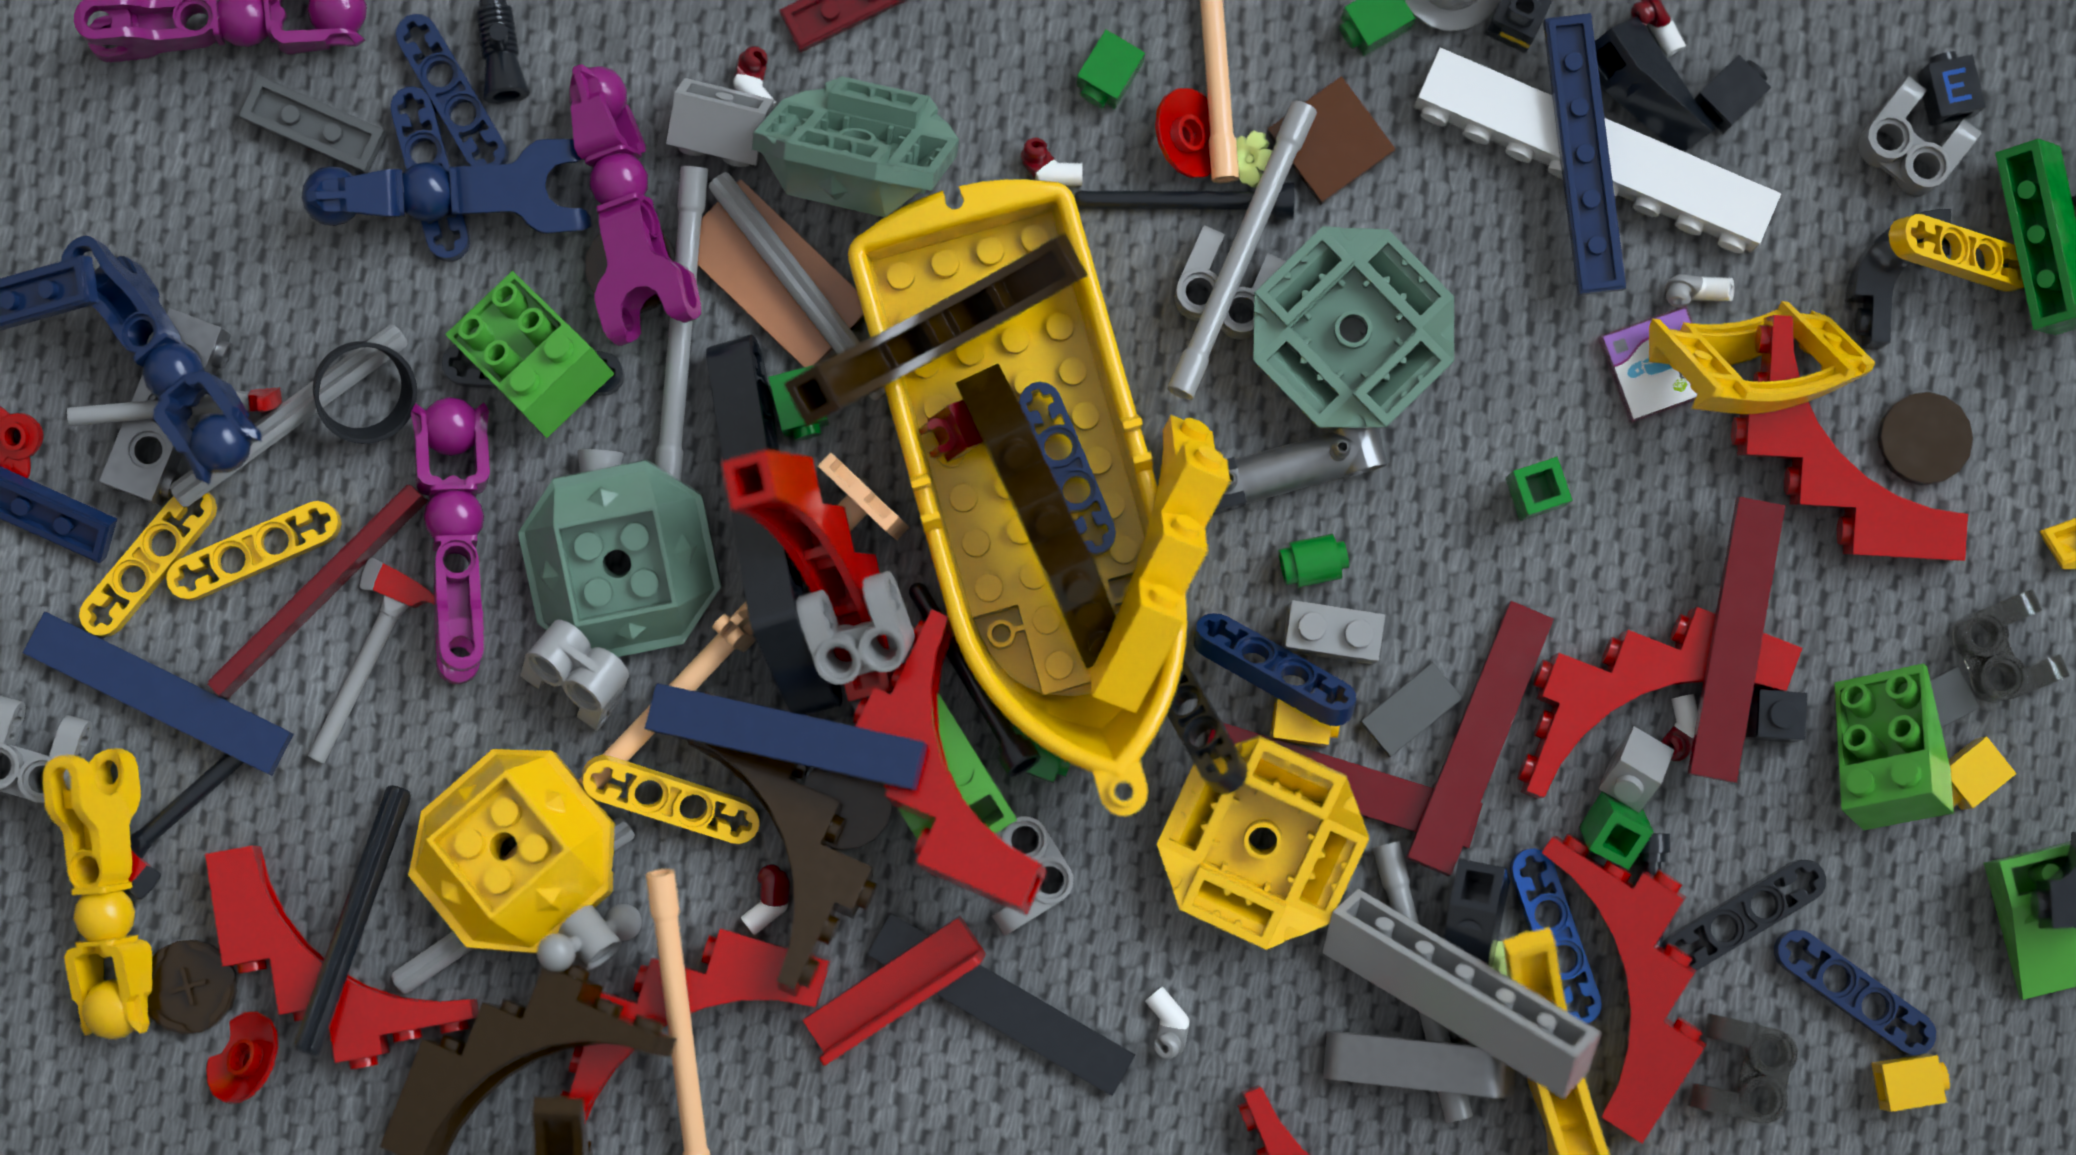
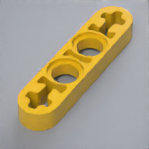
[1889,214,2024,292]
[79,492,217,637]
[166,501,342,601]
[582,755,760,844]

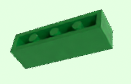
[1995,138,2076,335]

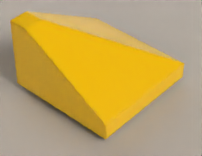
[2040,518,2076,569]

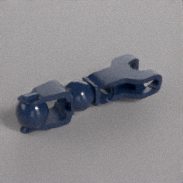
[301,139,592,233]
[61,236,262,484]

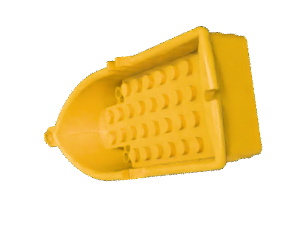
[848,179,1187,816]

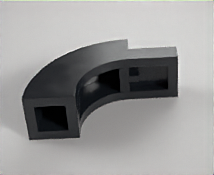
[1845,209,1951,350]

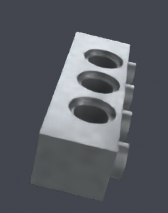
[99,308,233,506]

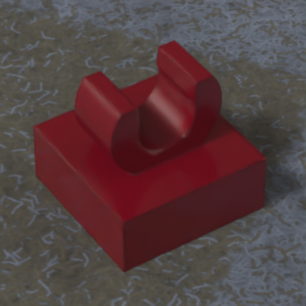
[918,400,983,462]

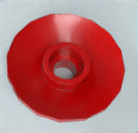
[1155,88,1211,178]
[206,1011,278,1104]

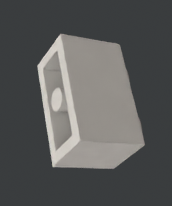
[666,78,774,167]
[1282,600,1385,665]

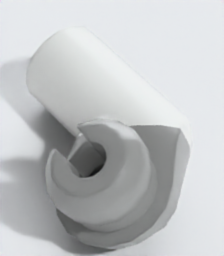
[1666,274,1734,308]
[1145,986,1190,1059]

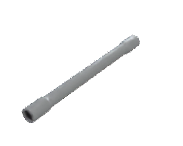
[1167,101,1317,400]
[655,166,708,481]

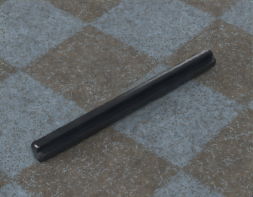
[294,785,411,1056]

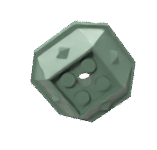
[752,76,959,217]
[1253,226,1454,428]
[518,459,721,657]

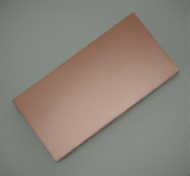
[698,179,864,368]

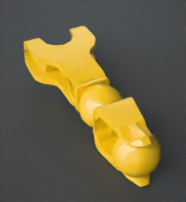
[43,748,152,1040]

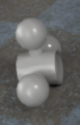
[537,903,642,972]

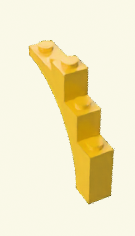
[1091,415,1230,713]
[1503,927,1610,1155]

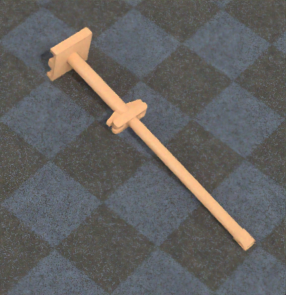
[502,452,910,861]

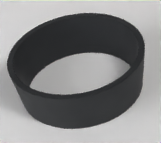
[313,341,417,444]

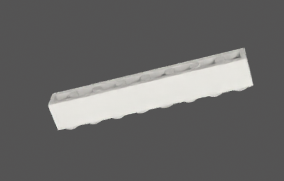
[1414,48,1781,254]

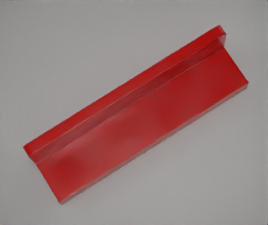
[802,915,986,1066]

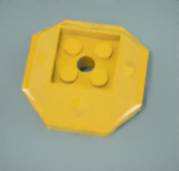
[1157,736,1370,950]
[408,749,615,954]

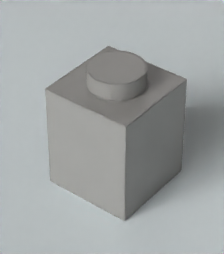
[1598,726,1674,813]

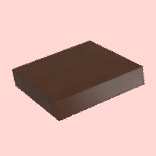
[1267,76,1396,205]

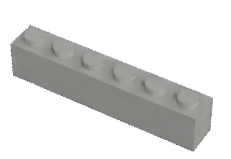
[1322,889,1601,1099]

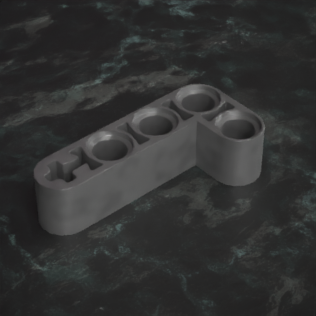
[1323,1030,1516,1098]

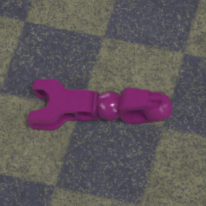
[73,0,367,63]
[569,64,701,346]
[411,397,490,684]

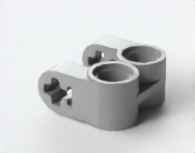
[1858,76,1982,196]
[1174,225,1286,340]
[796,571,915,684]
[520,620,629,731]
[0,695,93,803]
[992,816,1073,936]

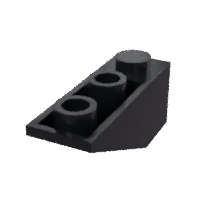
[1595,16,1716,152]
[1444,859,1510,967]

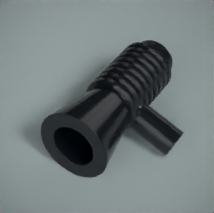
[476,0,530,104]

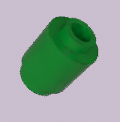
[1278,533,1349,588]

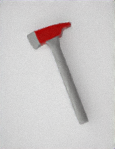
[67,387,284,426]
[308,557,434,764]

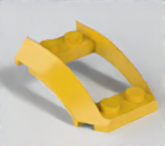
[1649,301,1875,414]

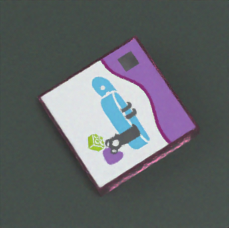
[1598,306,1697,424]

